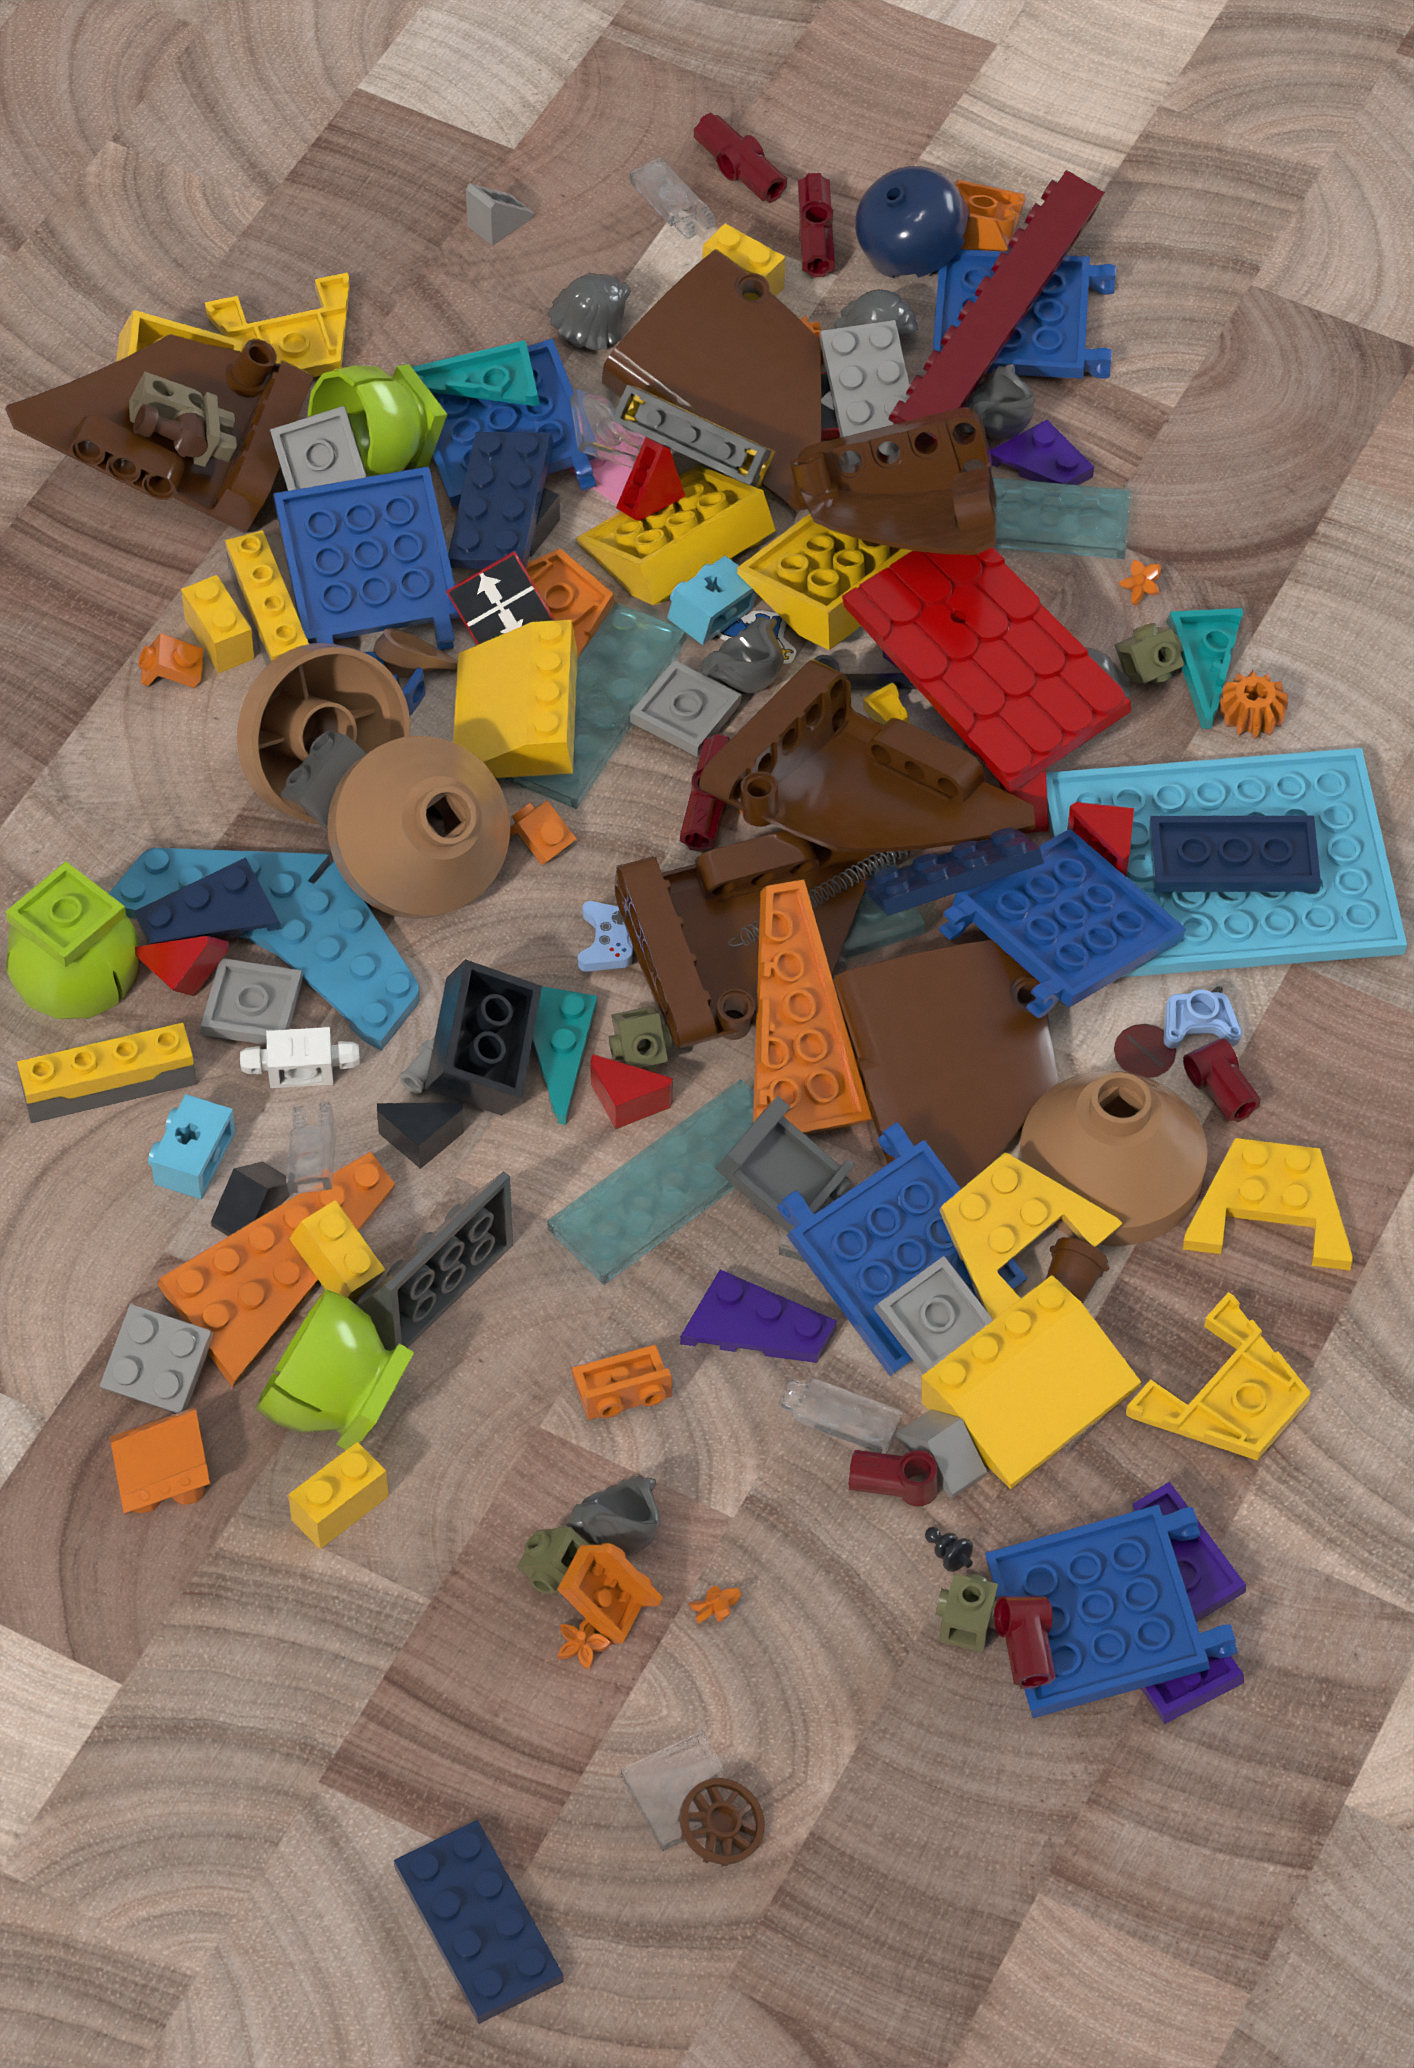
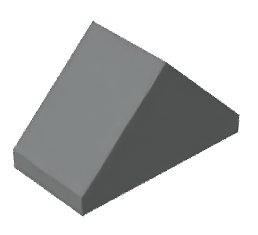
[466,183,535,246]
[897,1409,987,1499]

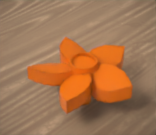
[1118,559,1161,606]
[688,1585,742,1624]
[557,1619,611,1670]

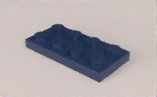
[448,432,554,569]
[1149,816,1321,892]
[864,828,1044,916]
[394,1819,563,2024]

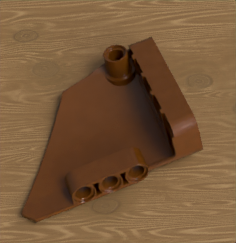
[602,249,821,511]
[5,334,313,533]
[790,407,997,555]
[699,659,1035,853]
[614,830,878,1049]
[833,940,1058,1189]

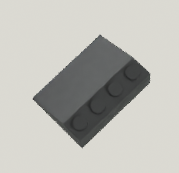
[357,1171,513,1351]

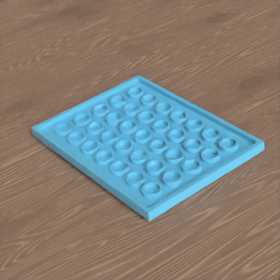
[1046,748,1407,978]

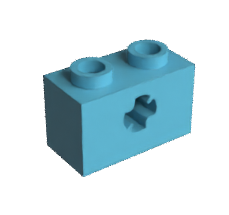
[667,556,757,645]
[148,1094,235,1200]

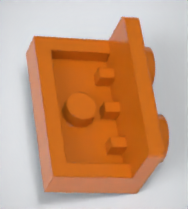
[572,1344,672,1420]
[557,1543,663,1644]

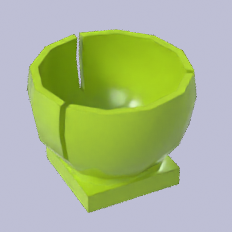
[307,364,447,477]
[5,861,139,1019]
[255,1289,414,1450]

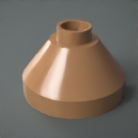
[237,643,410,824]
[327,736,510,919]
[1018,1070,1207,1246]

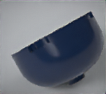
[855,166,970,278]

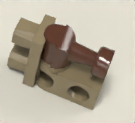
[129,371,237,467]

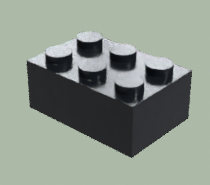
[425,959,542,1116]

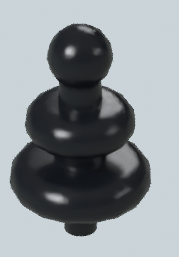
[925,1527,973,1572]

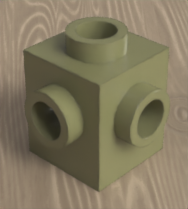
[1114,623,1185,684]
[609,1006,672,1072]
[517,1527,590,1594]
[935,1574,998,1652]

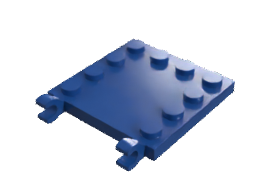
[932,249,1116,379]
[431,338,599,507]
[274,467,460,650]
[939,829,1186,1018]
[777,1122,1028,1376]
[985,1505,1238,1718]

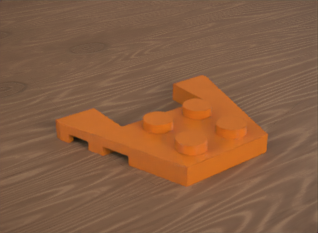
[526,548,615,663]

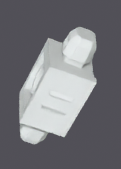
[240,1027,360,1088]

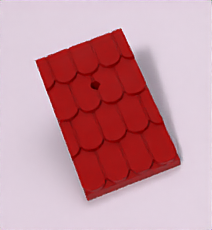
[842,547,1131,793]

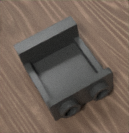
[281,730,366,831]
[714,1096,855,1233]

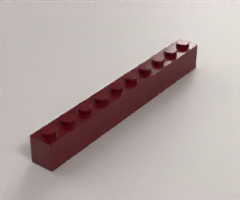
[888,170,1105,446]

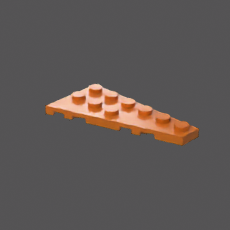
[753,880,872,1135]
[157,1151,395,1388]

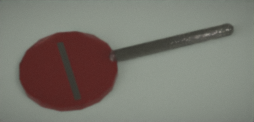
[1114,986,1223,1078]

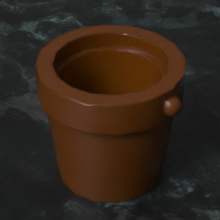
[1045,1237,1110,1304]

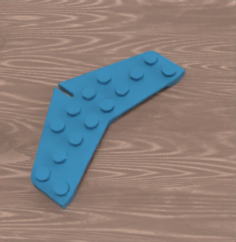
[108,848,419,1051]

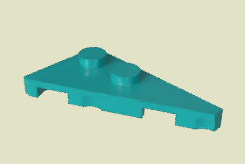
[412,340,540,406]
[1167,608,1243,729]
[532,986,597,1125]

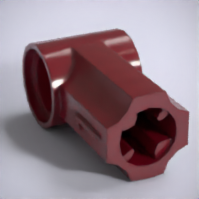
[1183,1038,1261,1123]
[848,1450,938,1507]
[994,1596,1056,1689]

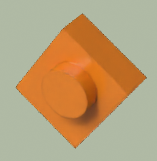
[138,633,203,688]
[510,800,576,865]

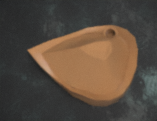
[374,628,458,678]

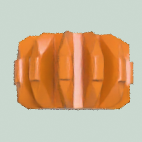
[1219,669,1288,739]

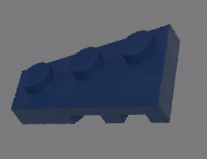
[133,857,282,944]

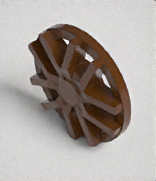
[677,1778,765,1867]

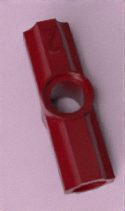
[694,112,788,203]
[798,173,835,277]
[680,734,730,852]

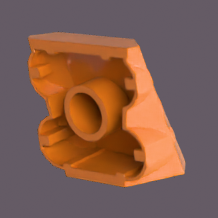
[954,180,1026,252]
[110,1407,210,1514]

